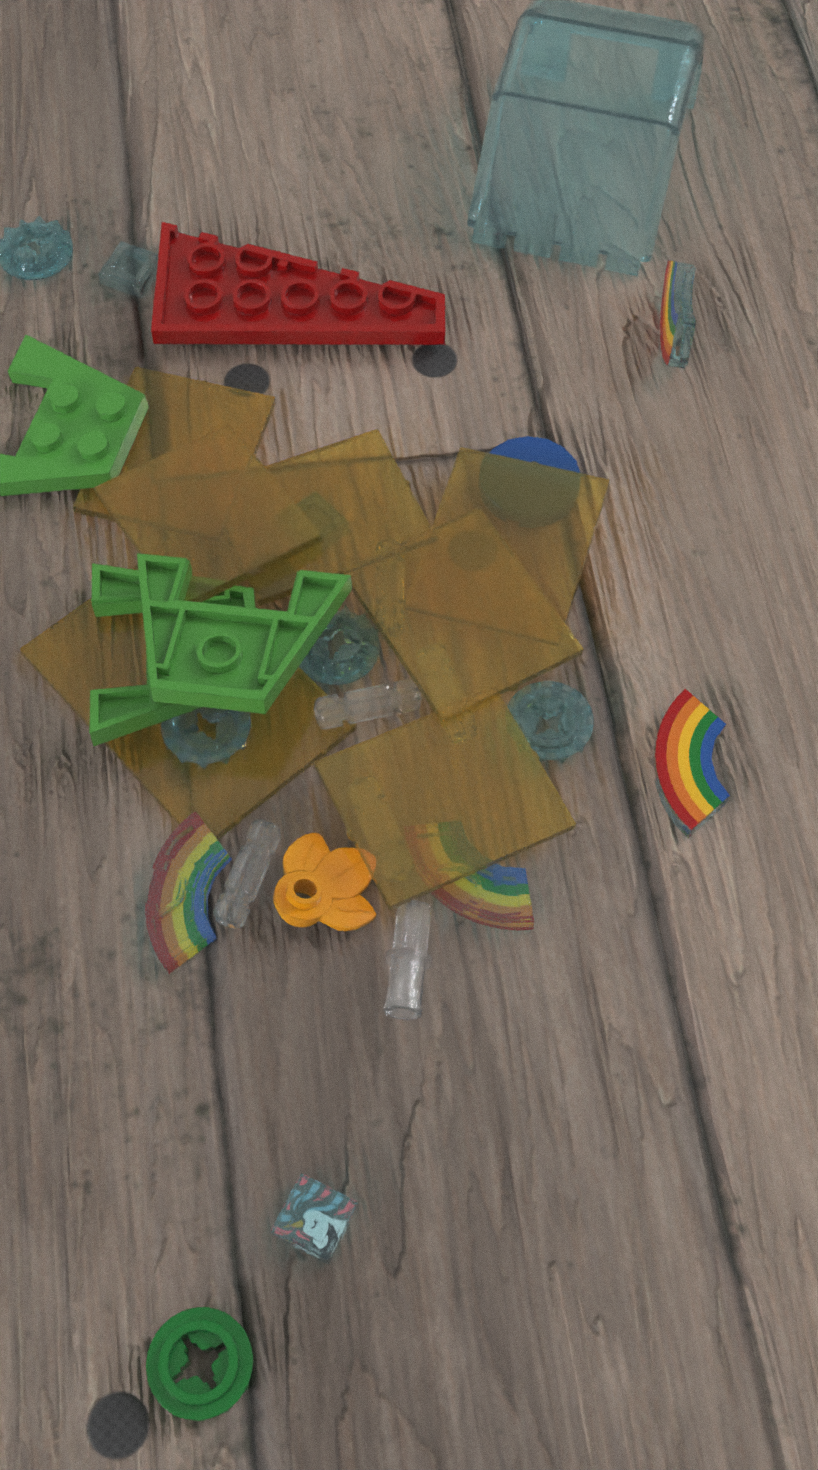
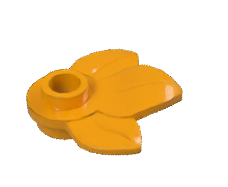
[273,833,376,931]

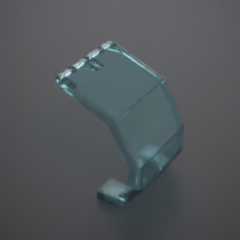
[467,0,705,276]

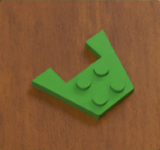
[0,335,149,496]
[137,553,352,714]
[89,563,256,747]

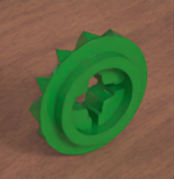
[146,1307,254,1422]

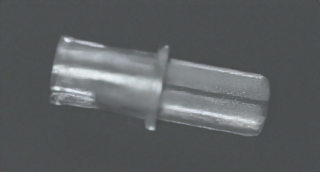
[383,899,432,1020]

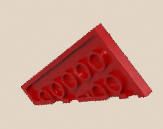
[151,222,445,345]

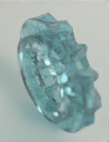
[0,215,73,280]
[299,605,380,685]
[505,681,594,764]
[161,707,252,769]

